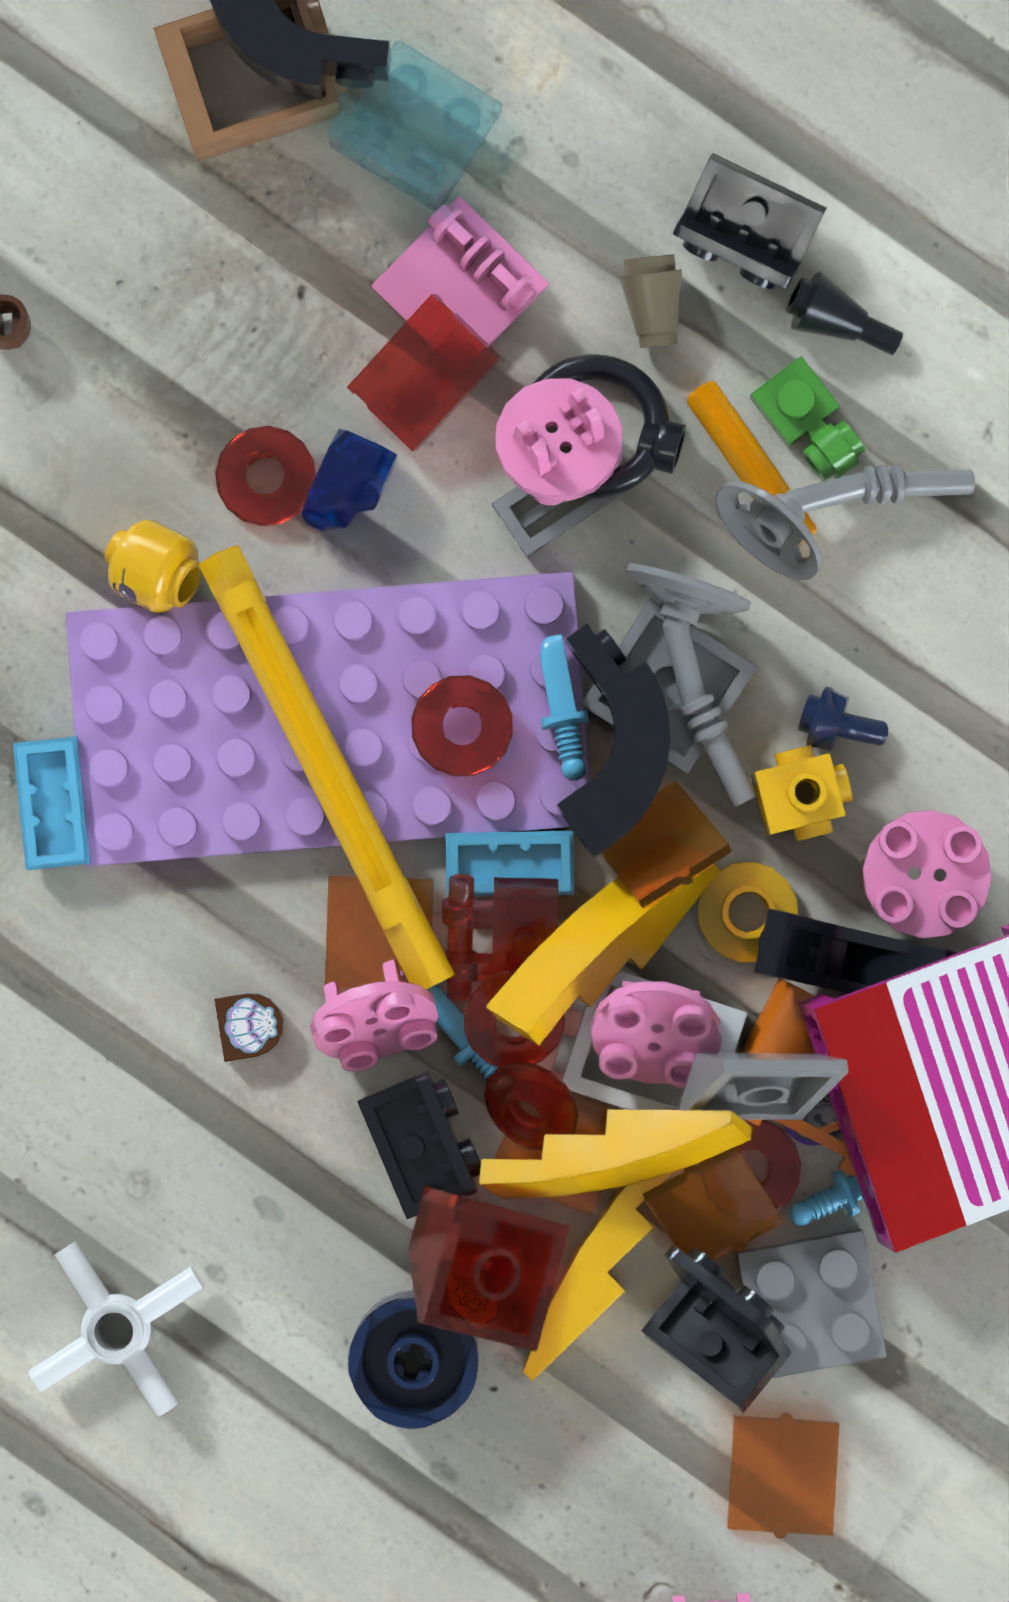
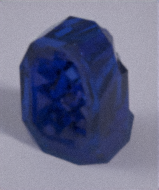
[301,429,398,533]

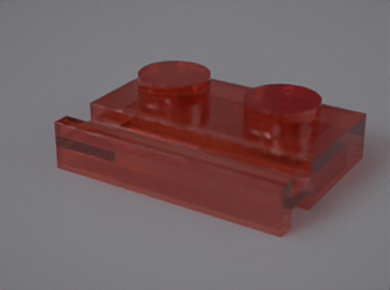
[346,294,503,452]

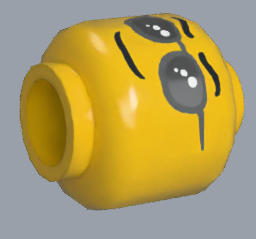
[104,519,203,613]

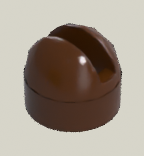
[0,294,31,350]

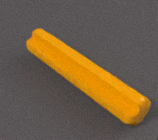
[687,380,817,546]

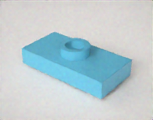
[13,736,91,870]
[445,831,574,897]

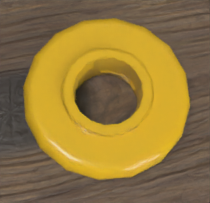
[697,862,798,963]

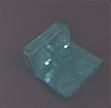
[327,41,502,212]

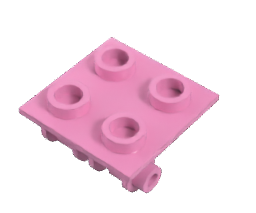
[371,196,550,375]

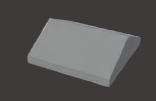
[679,1053,848,1120]

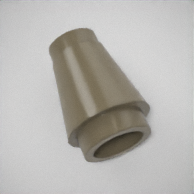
[619,254,682,348]

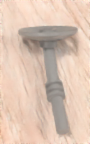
[716,465,975,580]
[626,563,757,807]

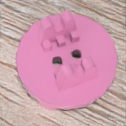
[496,379,622,505]
[862,810,992,938]
[310,959,439,1072]
[591,981,721,1088]

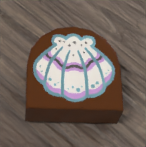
[214,993,284,1062]

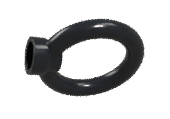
[533,354,686,498]

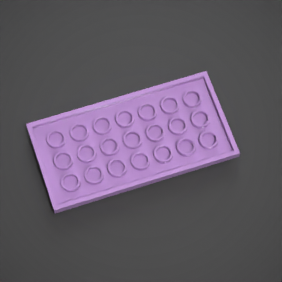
[66,572,590,866]

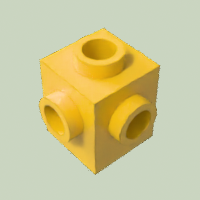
[751,745,853,841]

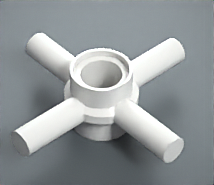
[28,1241,204,1418]

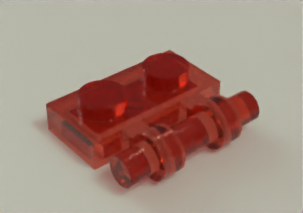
[442,874,559,1001]

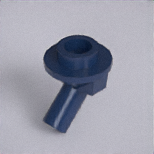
[798,686,889,750]

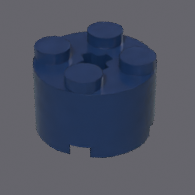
[348,1290,479,1429]

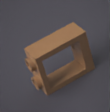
[153,0,348,162]

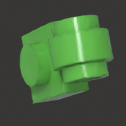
[750,356,865,481]

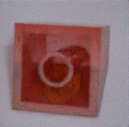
[408,1186,570,1352]

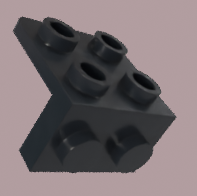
[641,1245,792,1414]

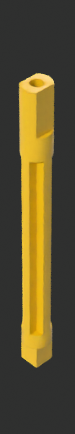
[198,544,455,989]

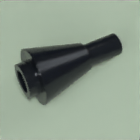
[786,271,903,355]

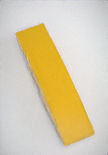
[486,840,720,1045]
[479,1110,752,1199]
[523,1172,673,1381]

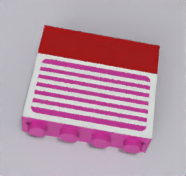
[798,924,1009,1253]

